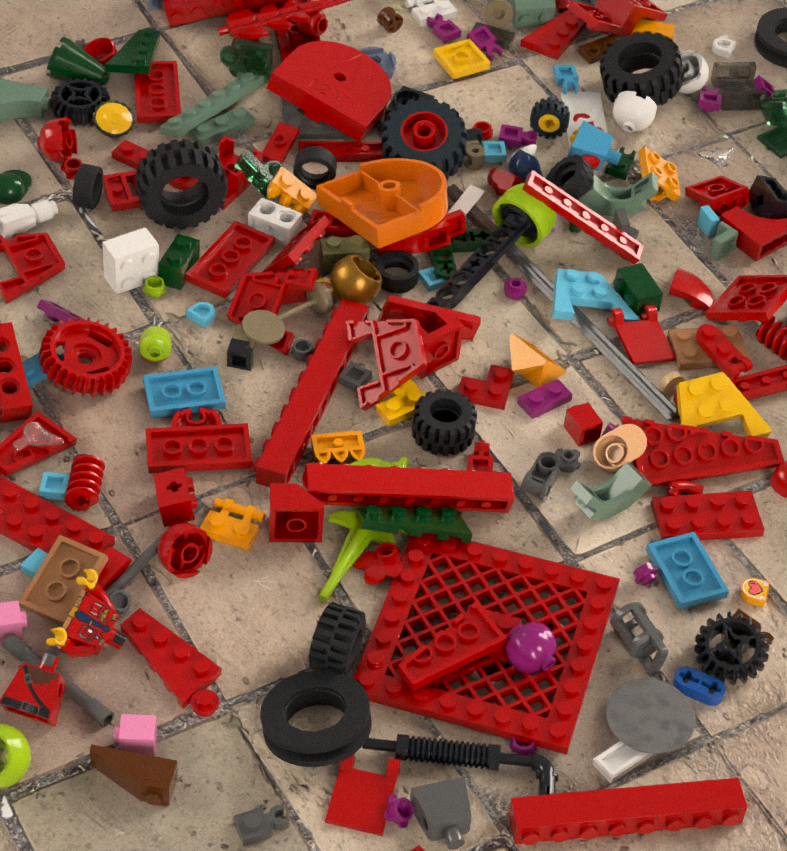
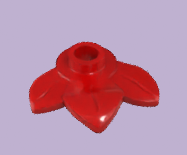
[352,542,404,585]

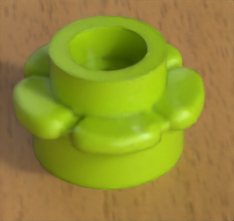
[143,276,167,298]

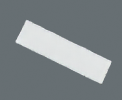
[447,185,485,216]

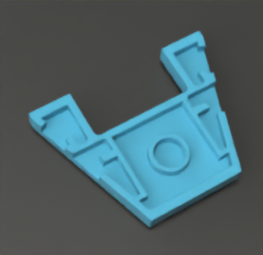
[551,268,640,322]

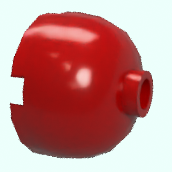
[37,117,78,163]
[157,522,213,578]

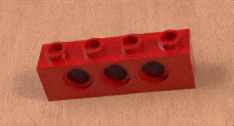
[0,322,33,423]

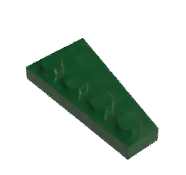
[106,28,160,74]
[356,505,472,543]

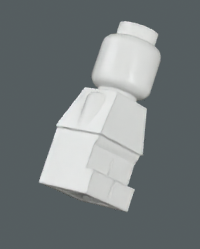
[0,199,58,239]

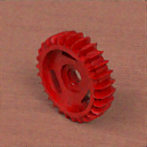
[39,316,132,398]

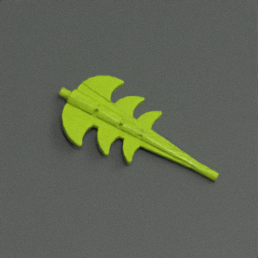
[318,457,410,603]

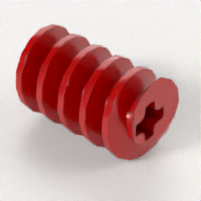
[755,316,787,362]
[65,454,105,512]

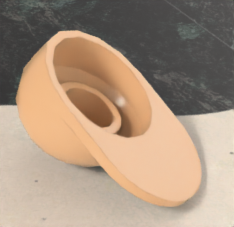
[593,424,647,472]

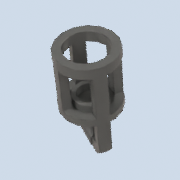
[610,602,668,675]

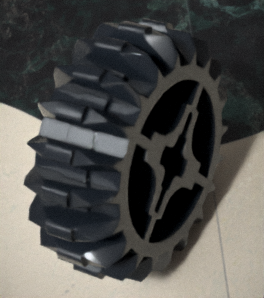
[50,78,110,127]
[694,611,770,686]

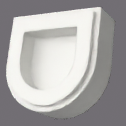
[712,38,736,59]

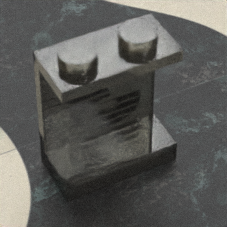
[711,62,767,111]

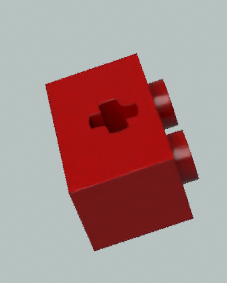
[153,467,198,527]

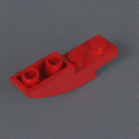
[376,209,466,255]

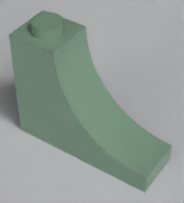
[0,78,51,123]

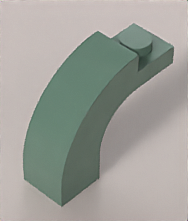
[578,172,658,216]
[570,462,652,520]

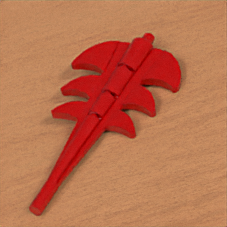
[217,0,353,40]

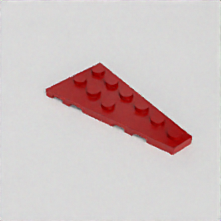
[621,416,785,487]

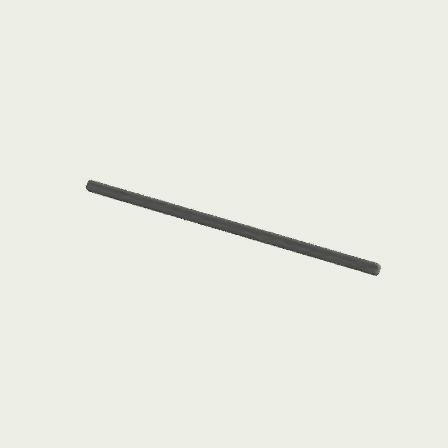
[447,184,678,421]

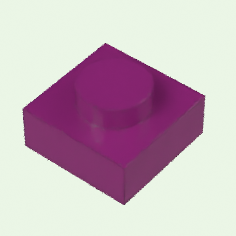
[753,75,777,103]

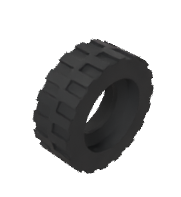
[546,154,595,200]

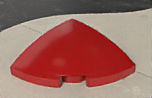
[669,268,714,311]

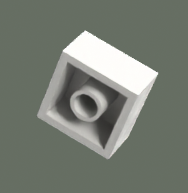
[102,227,159,295]

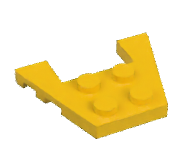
[676,372,772,437]

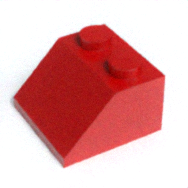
[269,483,324,543]

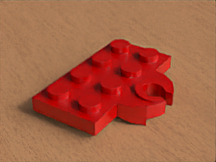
[145,407,252,474]

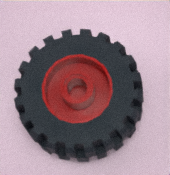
[381,98,467,180]

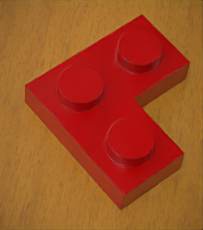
[457,364,515,410]

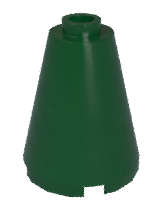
[46,37,110,86]

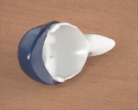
[509,144,545,183]

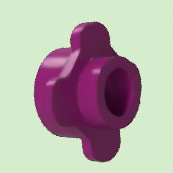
[384,794,413,828]

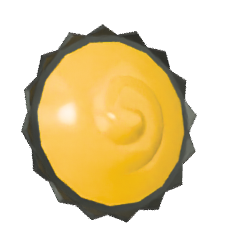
[92,100,136,138]

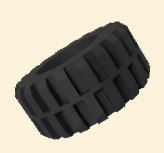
[599,31,684,105]
[135,139,228,230]

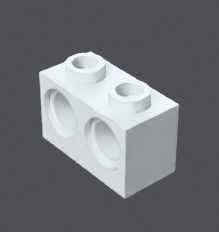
[248,198,302,246]

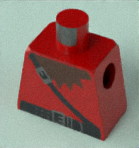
[0,653,65,727]

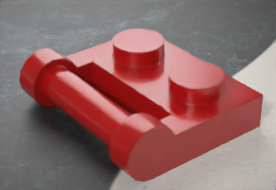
[103,170,142,212]

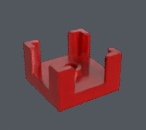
[218,136,263,198]
[417,308,463,379]

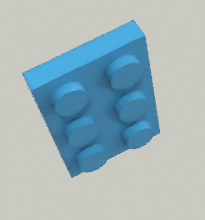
[143,366,226,418]
[646,532,729,610]

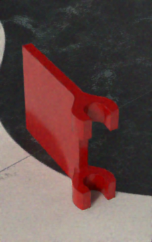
[607,305,676,365]
[325,754,401,836]

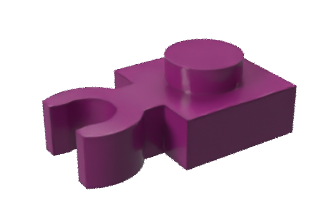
[427,13,462,44]
[467,25,503,62]
[698,85,721,112]
[498,124,538,148]

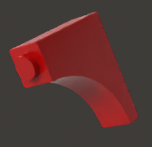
[719,206,787,262]

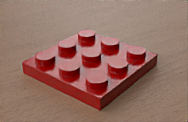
[705,275,787,322]

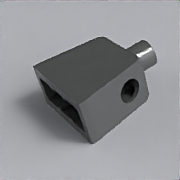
[409,777,472,850]

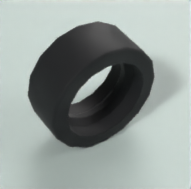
[293,146,337,190]
[72,163,104,210]
[375,250,419,293]

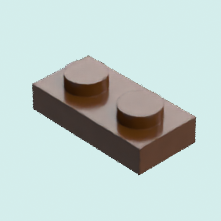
[577,35,617,64]

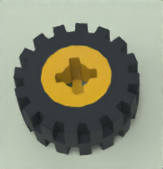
[530,97,570,139]

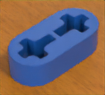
[673,666,726,706]

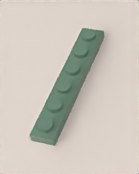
[160,72,264,138]

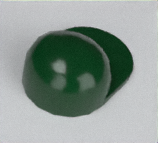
[0,170,32,204]

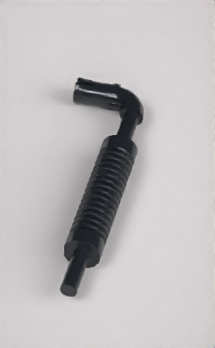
[362,734,558,795]

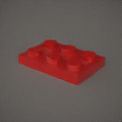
[262,215,330,273]

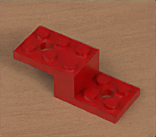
[567,0,668,38]

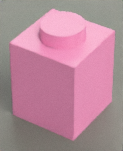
[0,601,28,643]
[114,714,157,756]

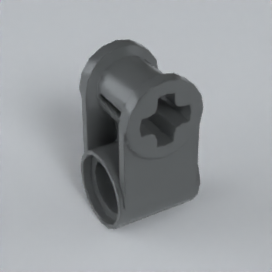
[520,452,560,501]

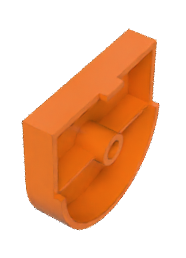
[316,158,448,249]

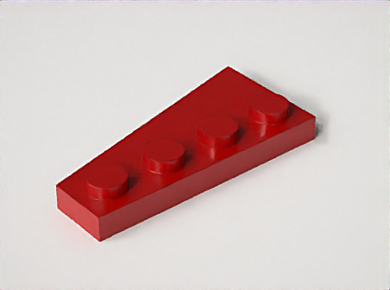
[377,294,481,340]

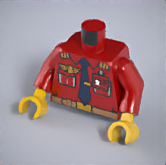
[46,569,127,658]

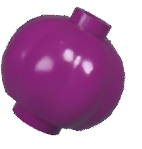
[506,622,557,673]

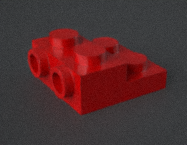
[685,175,749,216]

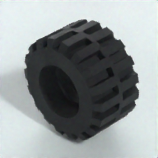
[412,389,477,456]
[309,602,366,675]

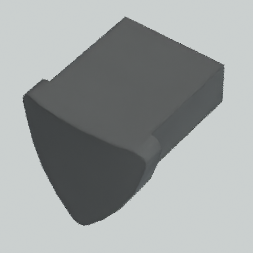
[612,208,639,239]

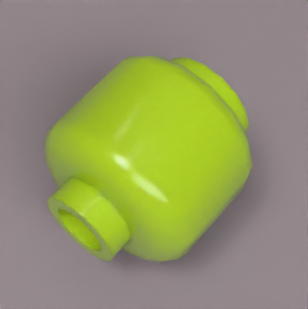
[139,326,172,363]

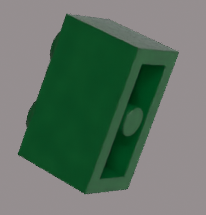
[158,234,200,291]
[613,263,663,316]

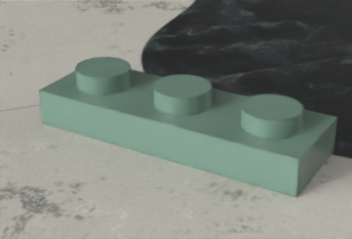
[188,106,255,146]

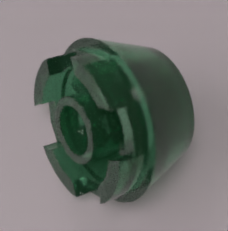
[759,89,787,126]

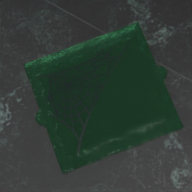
[757,124,787,159]

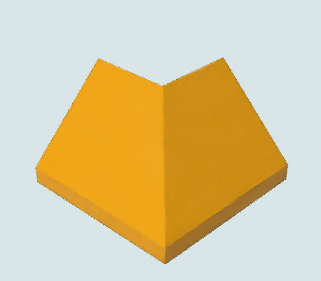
[509,333,566,388]

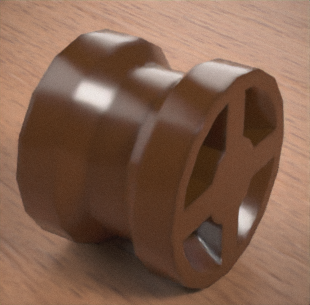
[377,7,403,33]

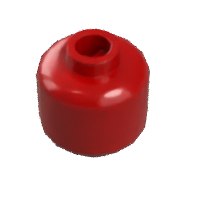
[296,10,328,37]

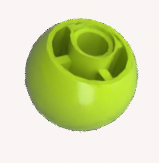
[0,724,31,789]

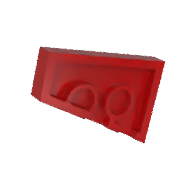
[0,411,77,477]

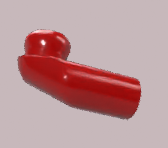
[666,480,704,496]

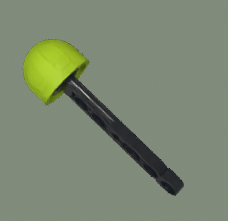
[426,183,557,309]

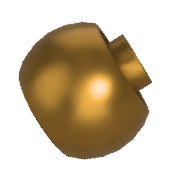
[330,254,382,305]

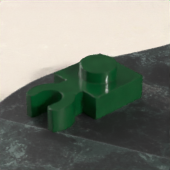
[605,147,636,180]

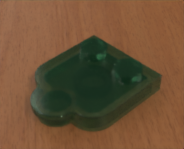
[220,39,273,84]

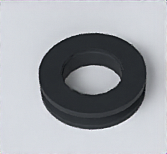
[754,7,787,68]
[260,670,372,767]

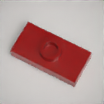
[262,122,300,166]

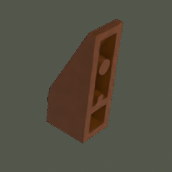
[90,744,178,806]

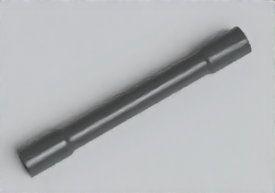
[3,633,114,727]

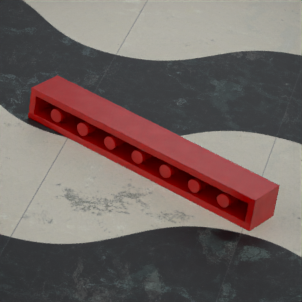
[302,462,515,513]
[508,778,748,845]

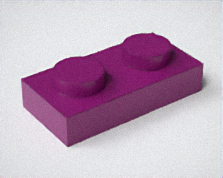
[37,299,87,323]
[517,379,573,419]

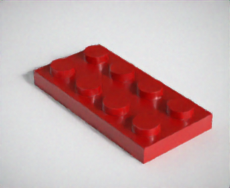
[134,61,181,124]
[185,220,275,299]
[651,491,765,541]

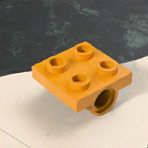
[638,146,681,202]

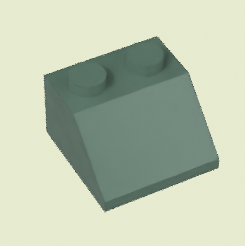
[509,0,556,28]

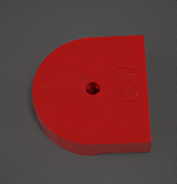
[266,41,392,142]

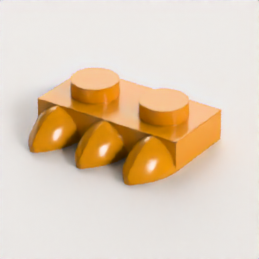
[267,167,317,216]
[311,430,365,464]

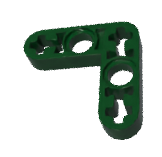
[428,229,492,281]

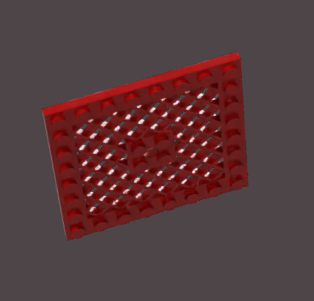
[353,532,620,755]

